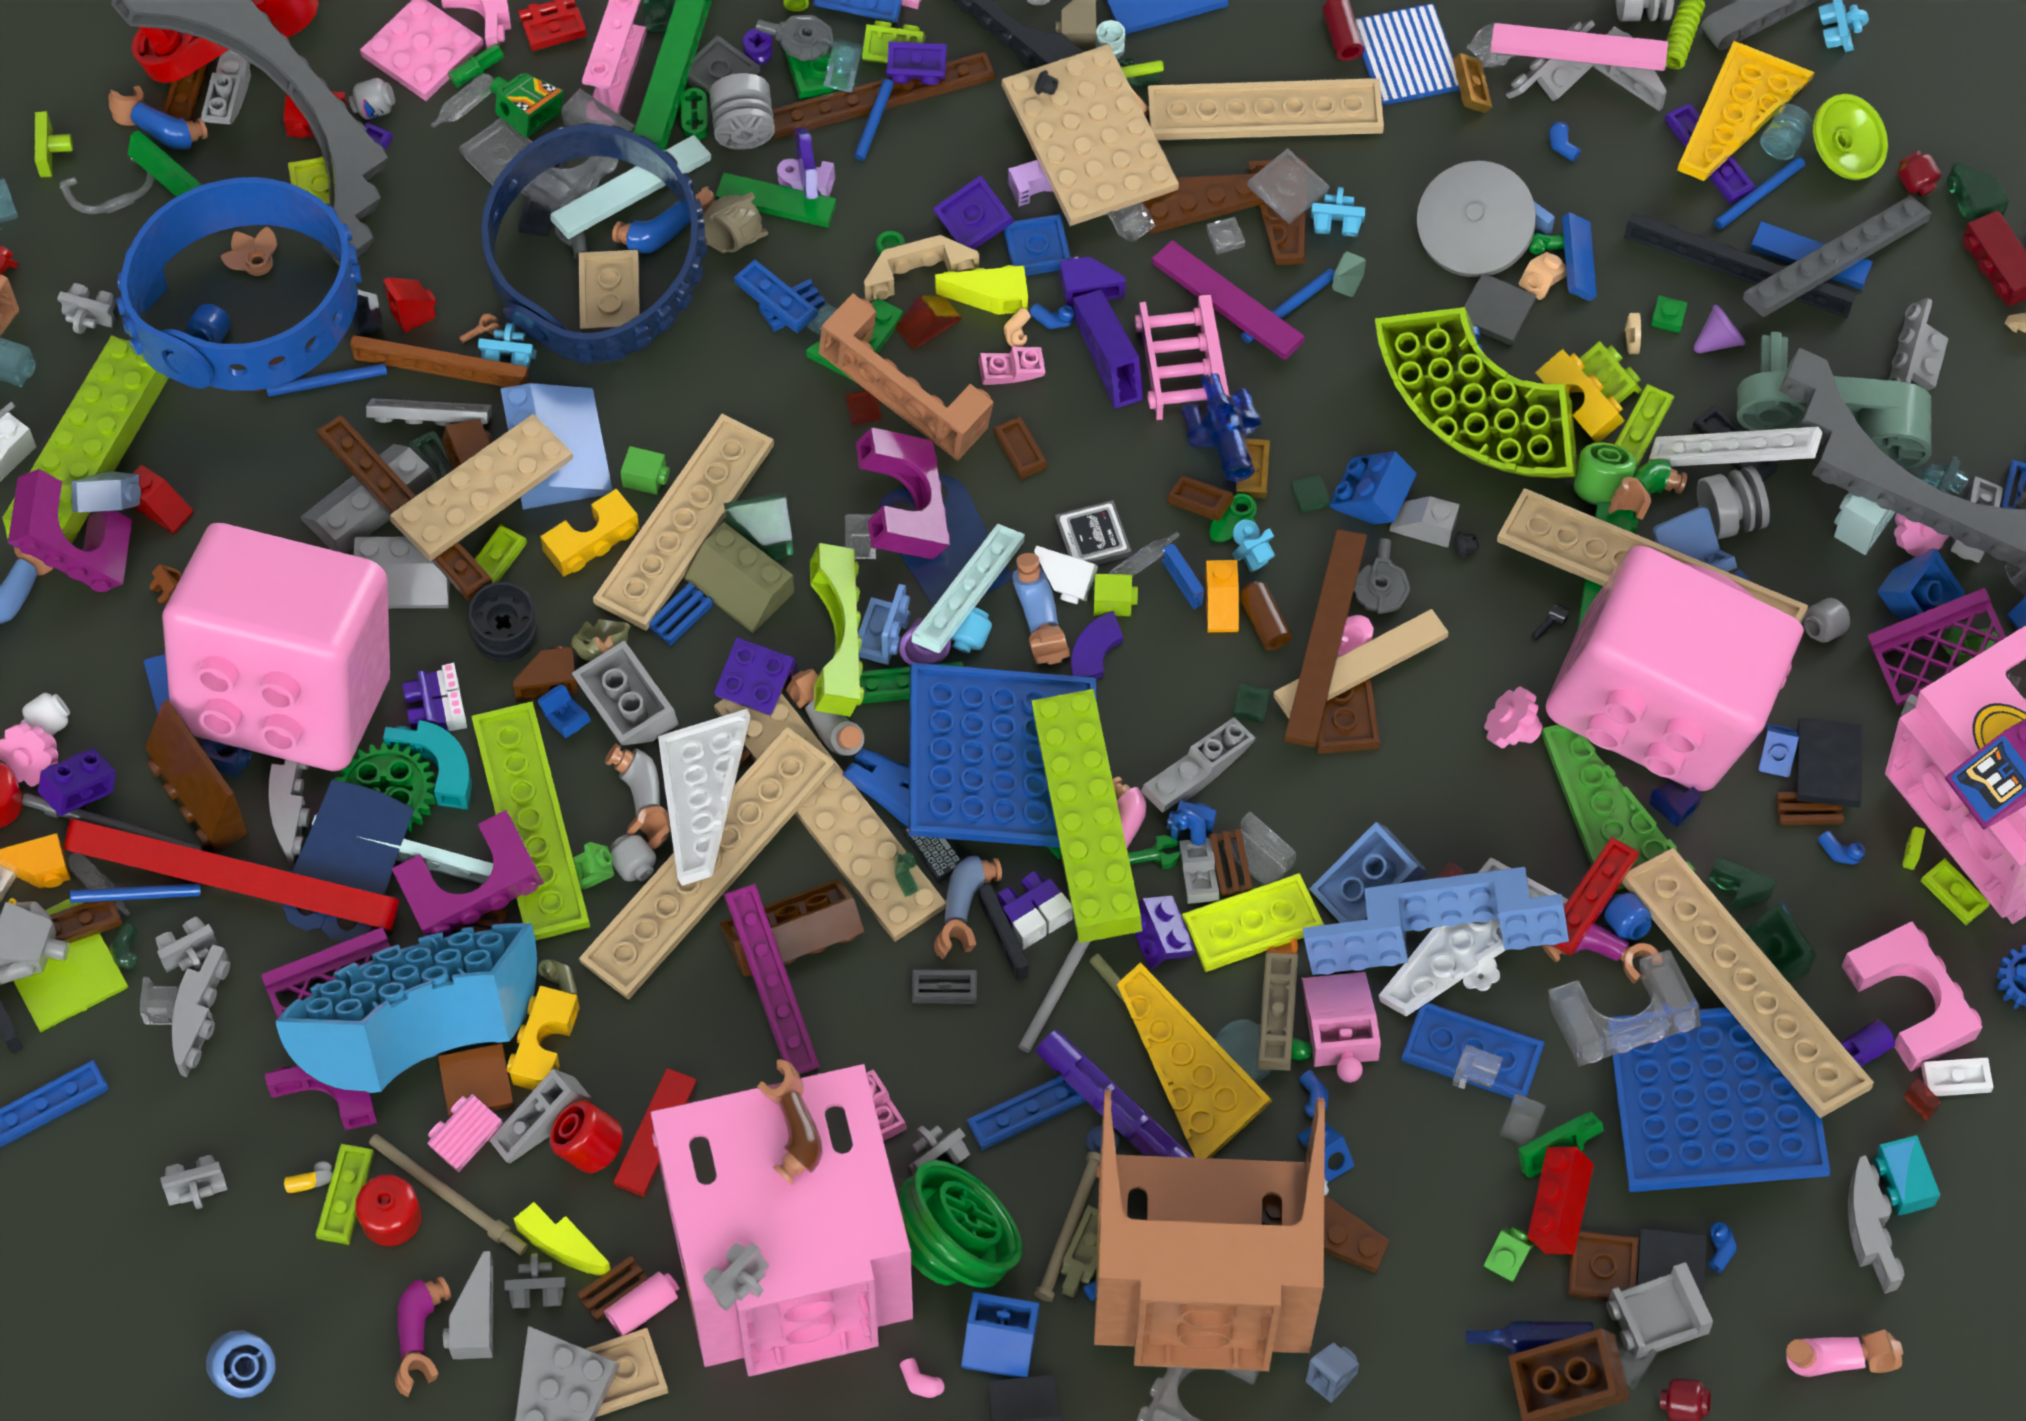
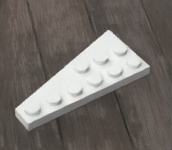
[658,709,751,885]
[1379,857,1568,1016]

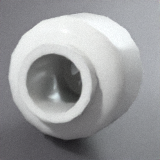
[21,693,70,736]

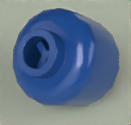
[186,304,231,343]
[1604,893,1652,940]

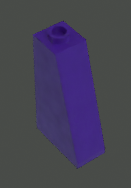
[1073,289,1143,409]

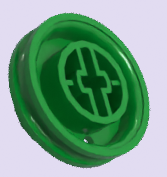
[897,1160,1022,1288]

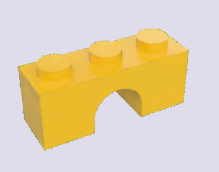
[1535,349,1625,443]
[540,489,639,577]
[507,986,580,1090]

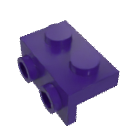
[886,42,947,85]
[1135,896,1196,968]

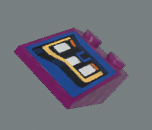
[1945,719,2026,830]

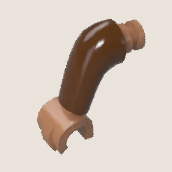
[757,1059,823,1185]

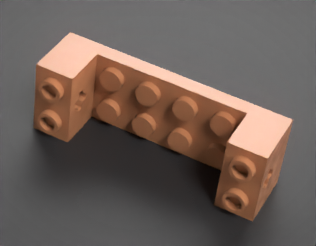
[818,294,994,461]

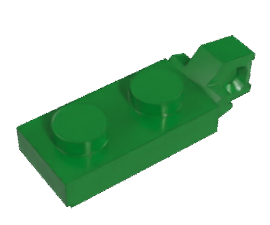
[1518,1111,1604,1178]

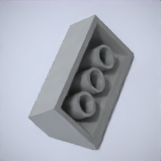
[300,444,433,554]

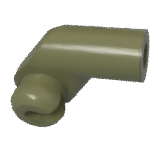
[538,959,578,995]

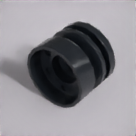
[469,582,537,662]

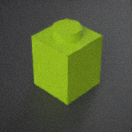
[1094,574,1138,616]

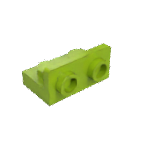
[862,21,926,64]
[1579,341,1643,404]

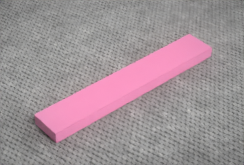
[1491,23,1668,71]

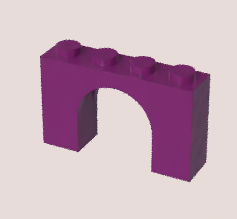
[856,427,950,560]
[8,469,132,592]
[392,810,544,937]

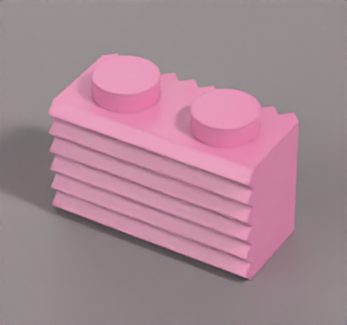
[427,1094,503,1173]

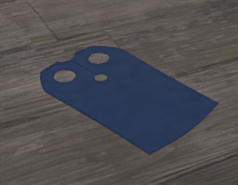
[879,472,1013,607]
[283,780,414,942]

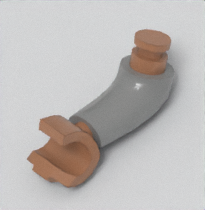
[785,669,864,756]
[605,743,671,850]

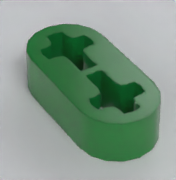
[681,88,708,141]

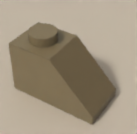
[1055,0,1097,50]

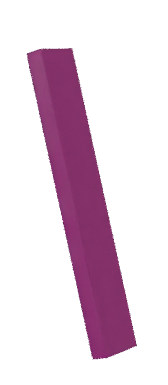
[1152,240,1305,360]
[724,884,820,1075]

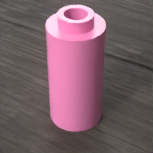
[604,1271,679,1336]

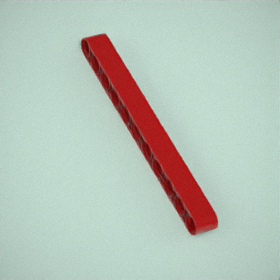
[62,818,400,930]

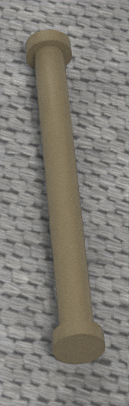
[1034,1152,1100,1302]

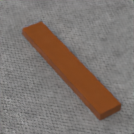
[350,335,530,387]

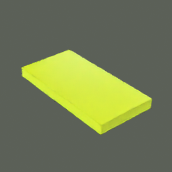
[1182,873,1324,972]

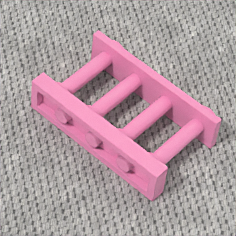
[582,0,647,126]
[1134,295,1229,420]

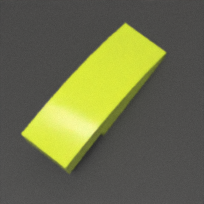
[514,1202,611,1276]

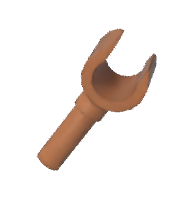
[459,314,502,343]

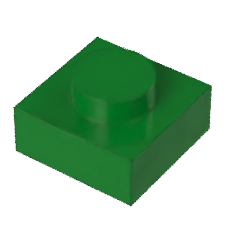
[1651,295,1688,333]

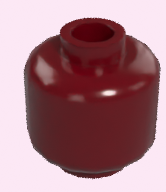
[1897,151,1942,196]
[1660,1378,1711,1421]

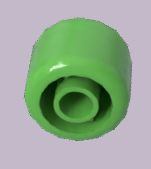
[1573,442,1637,506]

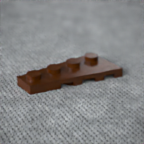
[1248,158,1307,265]
[1141,173,1264,234]
[1262,1194,1390,1274]

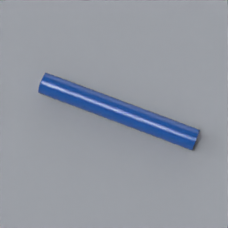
[854,79,894,161]

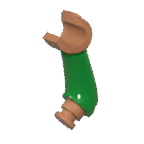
[1608,460,1687,520]

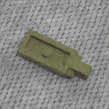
[1061,1205,1098,1298]

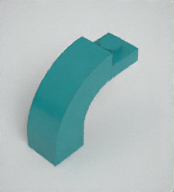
[383,720,472,810]

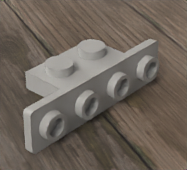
[1505,20,1595,101]
[1889,297,1949,391]

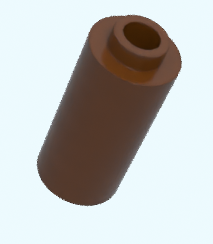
[1239,581,1293,651]

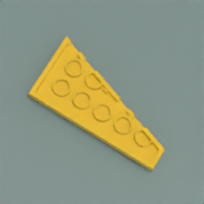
[1677,41,1815,181]
[1117,962,1272,1158]

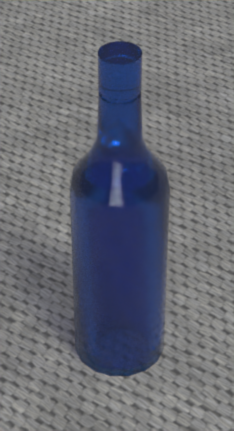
[1466,1321,1594,1354]

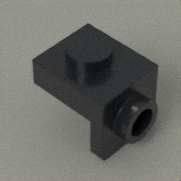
[353,289,383,338]

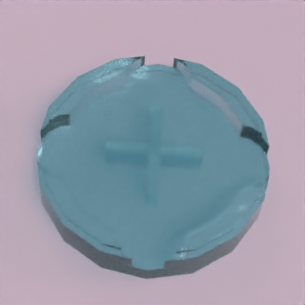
[1215,1019,1271,1082]

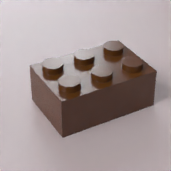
[1508,1329,1630,1421]

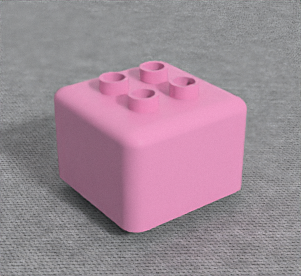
[162,523,390,771]
[1545,546,1804,791]

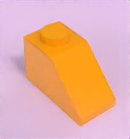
[1205,560,1239,633]
[0,833,71,888]

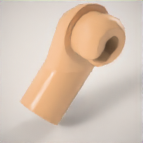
[1003,308,1031,347]

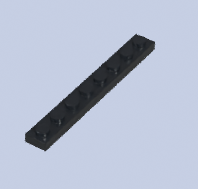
[1624,212,1856,318]

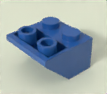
[1329,451,1417,525]
[961,1292,1039,1378]

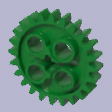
[334,742,436,833]

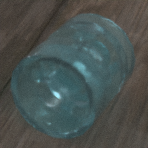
[1760,104,1813,160]

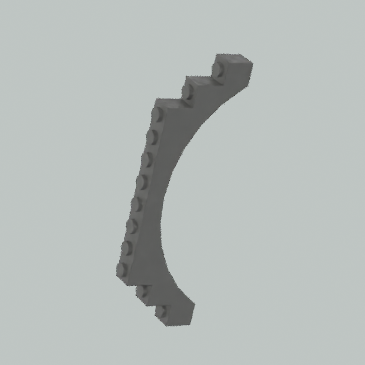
[111,0,388,267]
[1779,348,2026,572]

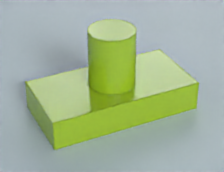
[35,111,73,177]

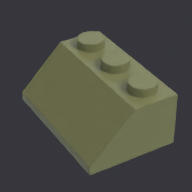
[684,522,794,633]

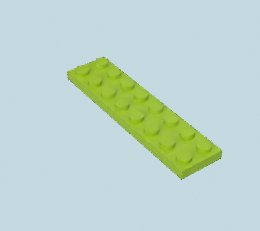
[471,701,590,941]

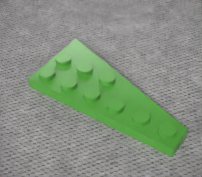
[1541,724,1695,896]

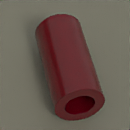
[1322,0,1365,61]

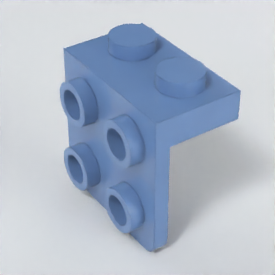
[1653,506,1737,572]
[858,584,910,665]

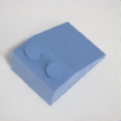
[1309,822,1428,923]

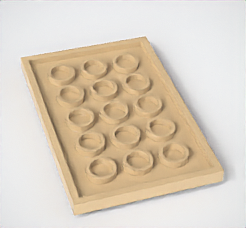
[1002,44,1179,226]

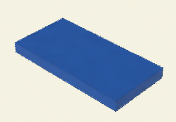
[1105,0,1228,35]
[1401,1002,1545,1103]

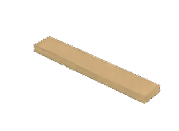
[1273,609,1449,718]

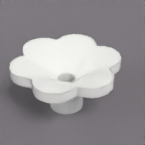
[1463,959,1500,991]

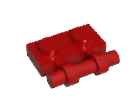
[518,0,587,51]

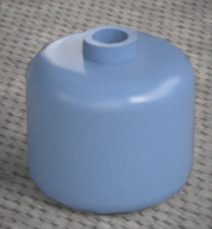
[206,1331,275,1398]

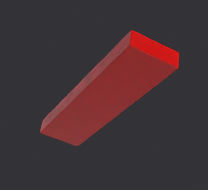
[1552,837,1639,956]
[614,1068,697,1197]

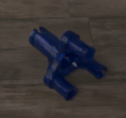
[1181,373,1262,482]

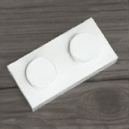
[1921,1058,1993,1097]

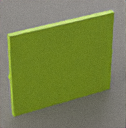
[14,899,129,1032]

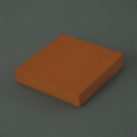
[438,1043,514,1119]

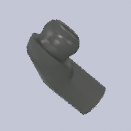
[554,227,588,260]

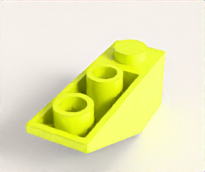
[935,265,1028,315]

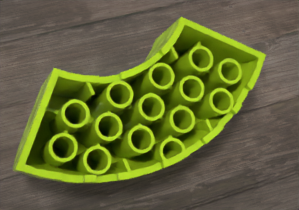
[1375,307,1577,478]

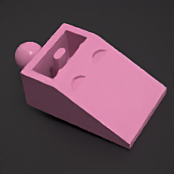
[1301,972,1381,1083]

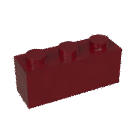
[1962,210,2026,307]

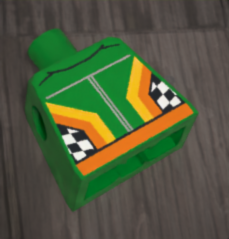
[490,73,564,138]

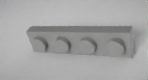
[366,398,492,426]

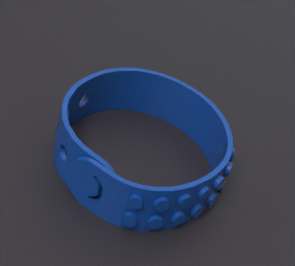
[117,177,362,391]

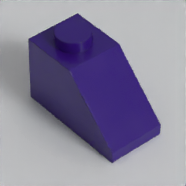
[1059,256,1125,306]

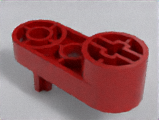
[131,0,319,83]

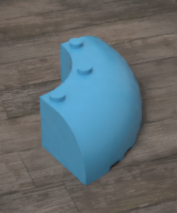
[275,923,537,1093]

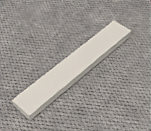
[1648,427,1822,467]

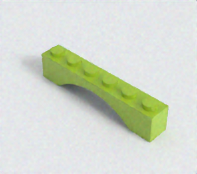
[810,543,864,717]

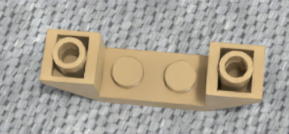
[864,235,979,301]

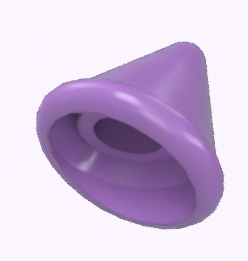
[1693,305,1746,353]
[899,618,951,665]

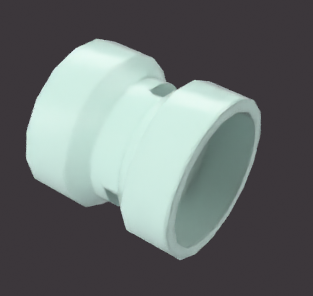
[1096,20,1125,59]

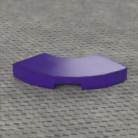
[795,127,818,199]
[1071,611,1123,679]

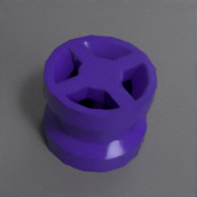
[743,29,773,65]

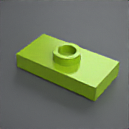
[475,524,527,583]
[1921,858,1990,925]

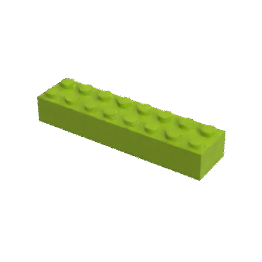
[2,335,169,544]
[1031,689,1142,943]

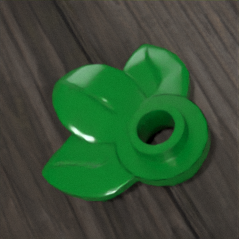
[1210,493,1257,543]

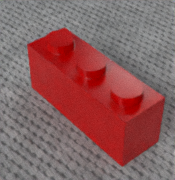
[1527,1147,1594,1254]

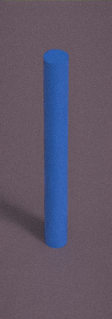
[1714,156,1805,230]
[1241,268,1334,344]
[266,363,387,397]
[69,883,200,903]

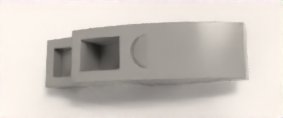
[201,50,251,125]
[1141,717,1255,813]
[269,760,311,866]
[172,945,230,1077]
[1848,1155,1904,1294]

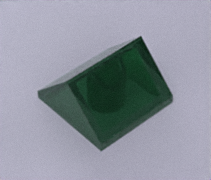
[1744,902,1816,982]

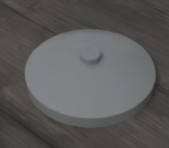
[1417,161,1536,277]

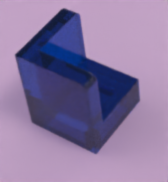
[1649,782,1703,827]

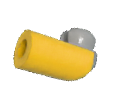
[284,1161,333,1193]

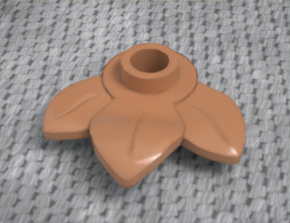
[220,227,277,276]

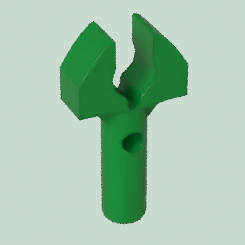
[1128,835,1181,870]

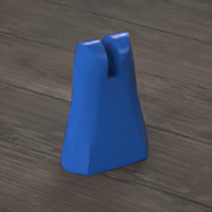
[843,748,909,827]

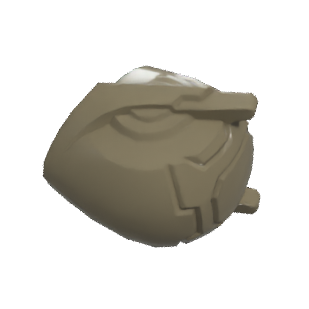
[703,192,768,253]

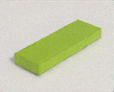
[1615,384,1674,470]
[316,1144,374,1245]

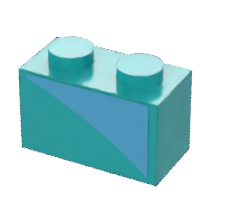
[1873,1135,1940,1216]

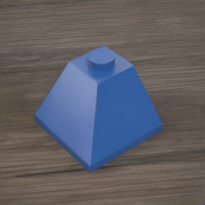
[1877,549,1965,636]

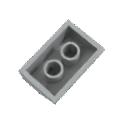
[354,537,450,609]
[572,640,679,746]

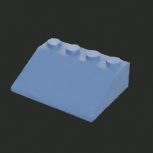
[500,383,613,510]

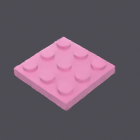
[360,0,484,101]

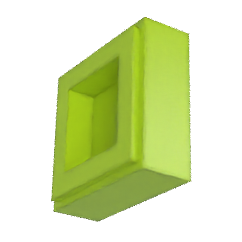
[1902,827,1926,870]

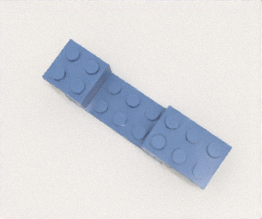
[1303,867,1569,975]

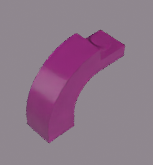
[265,1065,377,1130]

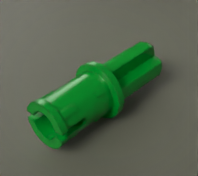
[448,45,504,88]

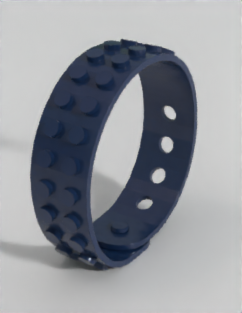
[481,123,707,365]

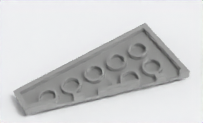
[515,1326,620,1421]

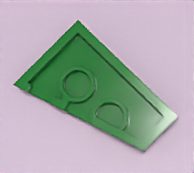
[778,22,856,99]
[806,298,904,382]

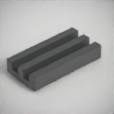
[912,969,977,1004]

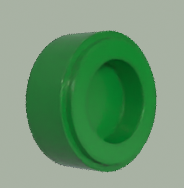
[876,231,905,256]

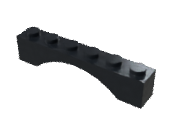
[953,0,1083,68]

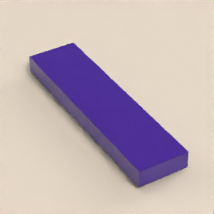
[1664,103,1756,204]

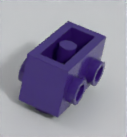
[38,748,116,816]

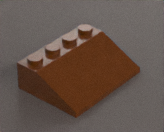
[146,700,248,854]

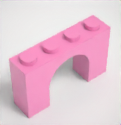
[1841,921,1982,1072]

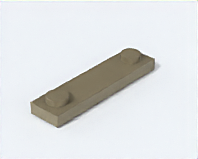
[1258,952,1298,1071]

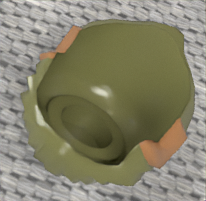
[570,619,630,661]

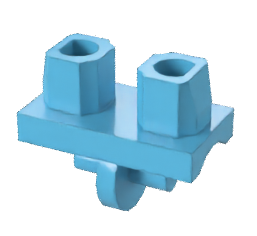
[1818,0,1869,52]
[1311,187,1366,237]
[478,322,537,368]
[1232,519,1275,572]

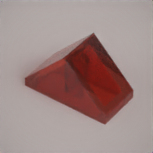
[896,295,961,350]

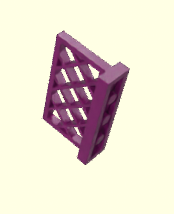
[1867,588,2006,706]
[261,927,390,1018]

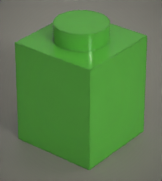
[621,446,670,495]

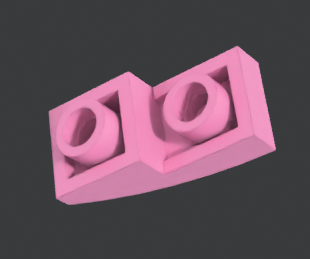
[978,347,1046,385]
[867,1069,907,1142]

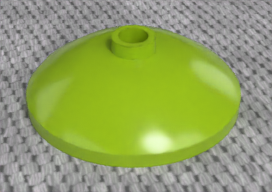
[1813,94,1888,180]

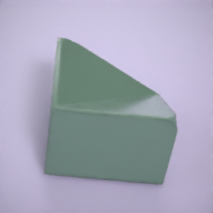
[1332,251,1366,297]

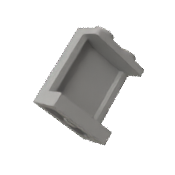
[1607,1262,1713,1360]

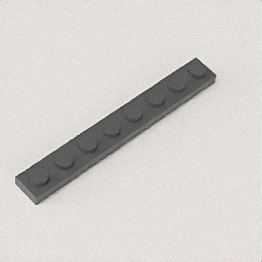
[1743,195,1931,318]

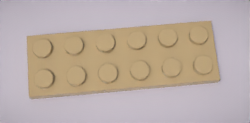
[390,414,573,561]

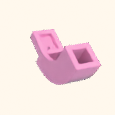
[441,0,511,49]

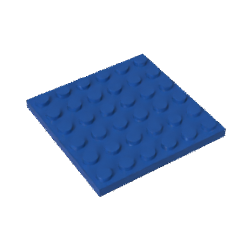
[909,663,1096,847]
[1608,1007,1830,1192]

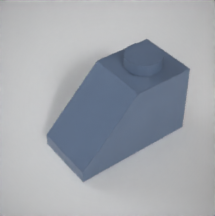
[71,471,141,512]
[1306,1342,1359,1403]

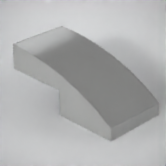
[1179,838,1219,904]

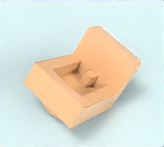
[1519,252,1567,300]

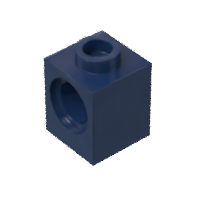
[202,739,252,778]

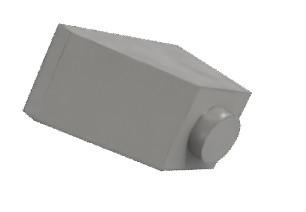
[1389,496,1460,548]

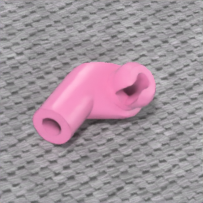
[900,1358,945,1398]

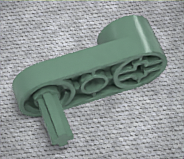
[1737,332,1931,470]

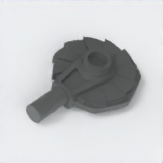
[755,15,833,61]
[1354,538,1411,614]

